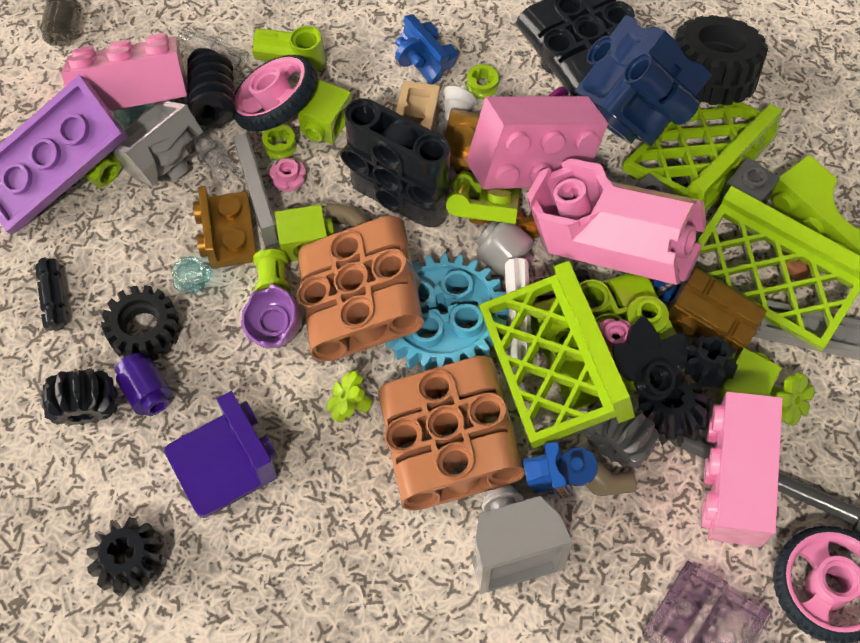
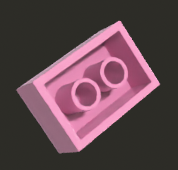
[61,33,187,111]
[466,96,608,189]
[701,392,782,547]

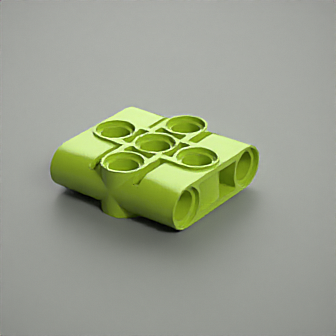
[531,273,687,410]

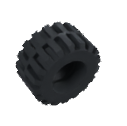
[675,15,768,106]

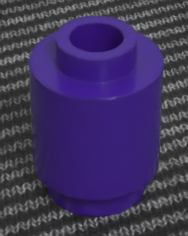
[115,353,172,416]

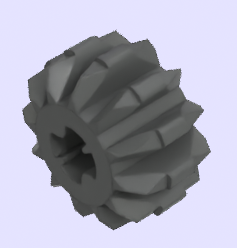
[582,402,659,468]

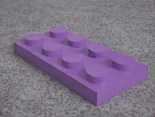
[0,75,128,234]

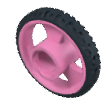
[233,55,318,132]
[773,526,860,643]

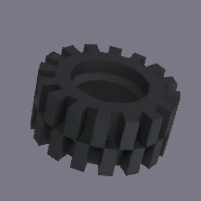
[101,285,181,361]

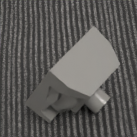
[110,101,203,187]
[471,496,573,594]

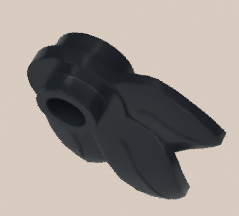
[612,316,688,401]

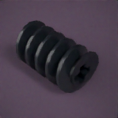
[187,48,235,126]

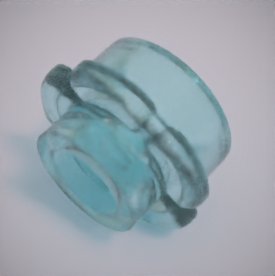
[172,256,211,294]

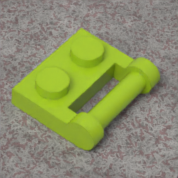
[446,171,520,224]

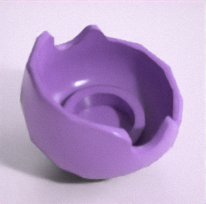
[241,284,302,349]

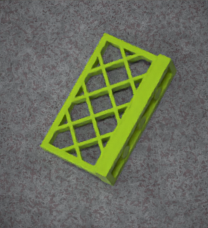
[622,102,783,213]
[692,186,860,352]
[479,260,635,448]

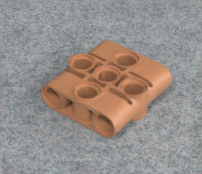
[297,216,424,361]
[378,356,525,511]

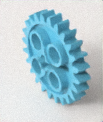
[385,253,509,372]

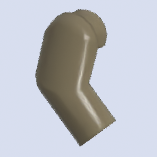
[325,203,372,227]
[585,455,636,496]

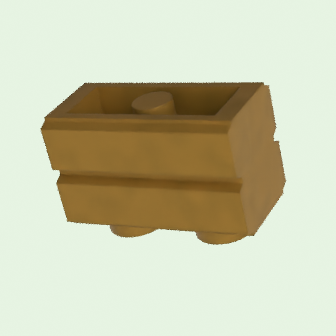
[667,268,767,357]

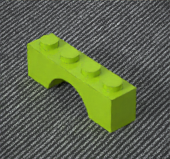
[770,154,860,255]

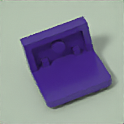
[164,391,278,518]

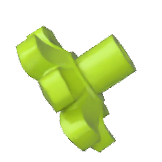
[326,371,372,423]
[768,373,815,426]

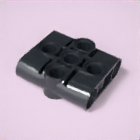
[516,0,635,96]
[340,98,457,228]

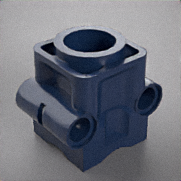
[574,15,712,147]

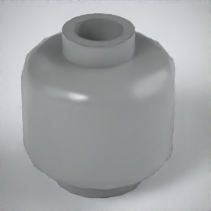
[475,221,534,277]

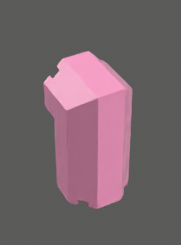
[527,158,706,285]

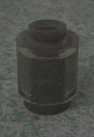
[40,0,82,47]

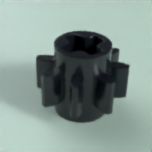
[684,335,738,389]

